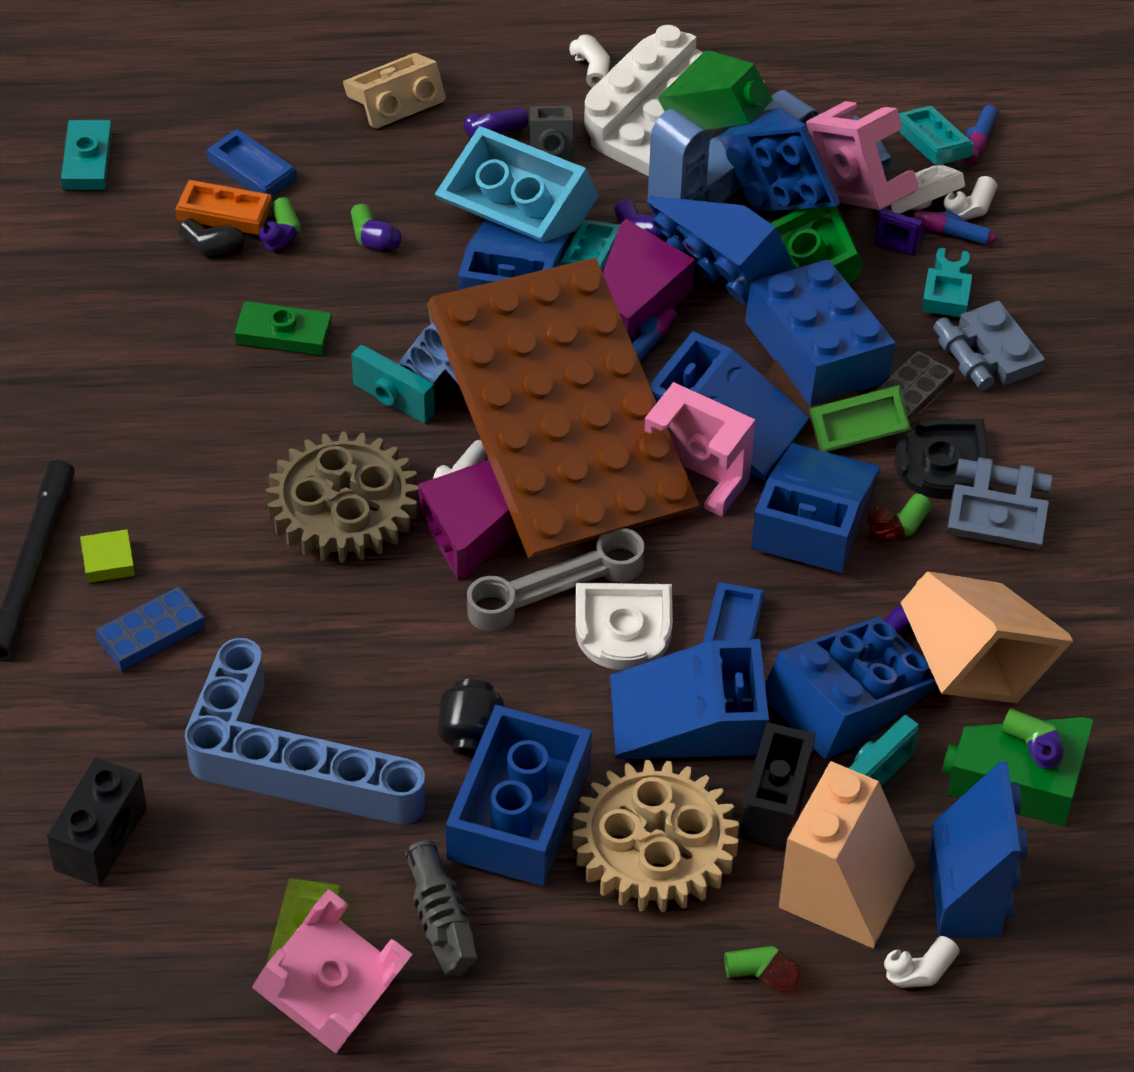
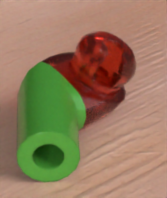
[867,494,932,540]
[724,946,800,992]

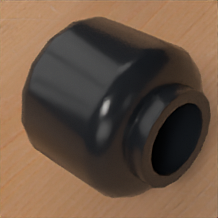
[437,679,505,757]

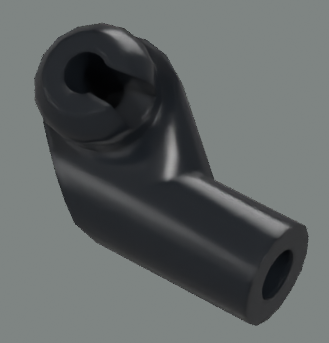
[179,218,245,257]

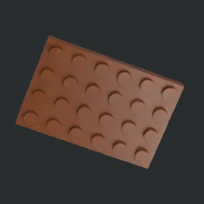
[427,257,699,559]

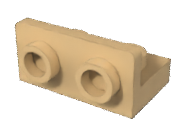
[343,53,446,129]

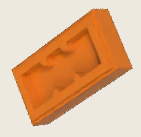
[175,180,272,235]

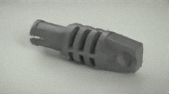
[405,840,477,976]

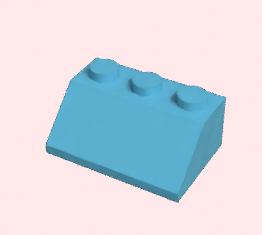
[434,126,599,243]

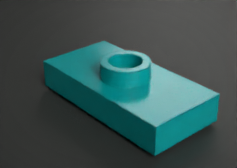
[898,106,973,166]
[61,120,112,190]
[559,220,620,273]
[351,345,435,424]
[849,715,919,786]

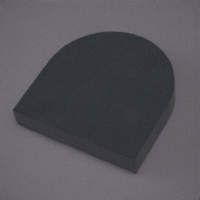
[894,419,992,499]

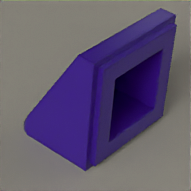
[875,208,925,256]

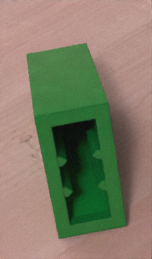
[658,51,773,130]
[942,717,1093,827]

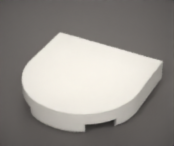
[575,583,673,670]

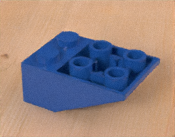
[719,108,840,212]
[646,196,796,304]
[458,219,572,290]
[649,331,810,481]
[751,443,881,573]
[765,616,938,759]
[610,639,769,760]
[928,762,1028,938]

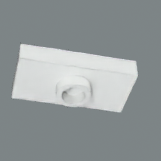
[878,164,965,214]

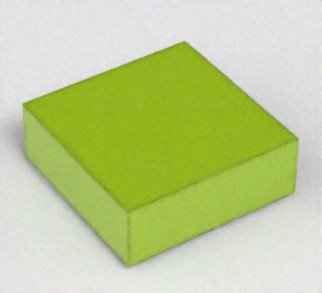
[80,529,135,583]

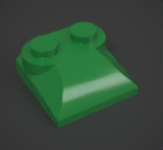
[771,206,863,284]

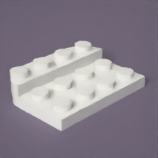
[584,25,765,176]

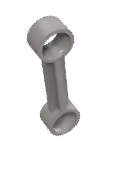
[467,528,644,632]

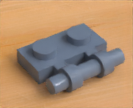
[933,301,1045,391]
[946,457,1052,551]

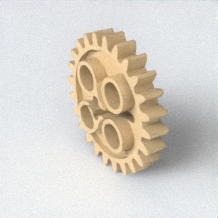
[572,760,739,912]

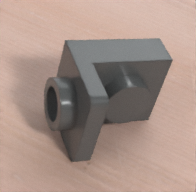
[529,105,573,161]

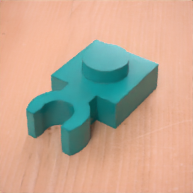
[922,248,972,317]

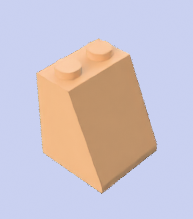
[901,571,1073,703]
[779,761,915,949]

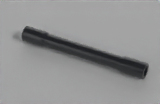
[0,460,75,662]

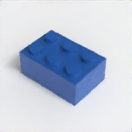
[745,259,896,407]
[446,705,592,886]

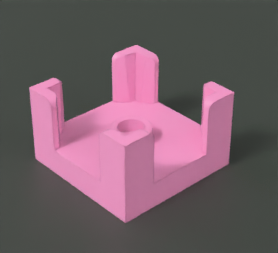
[806,101,919,210]
[644,382,755,517]
[252,888,413,1054]

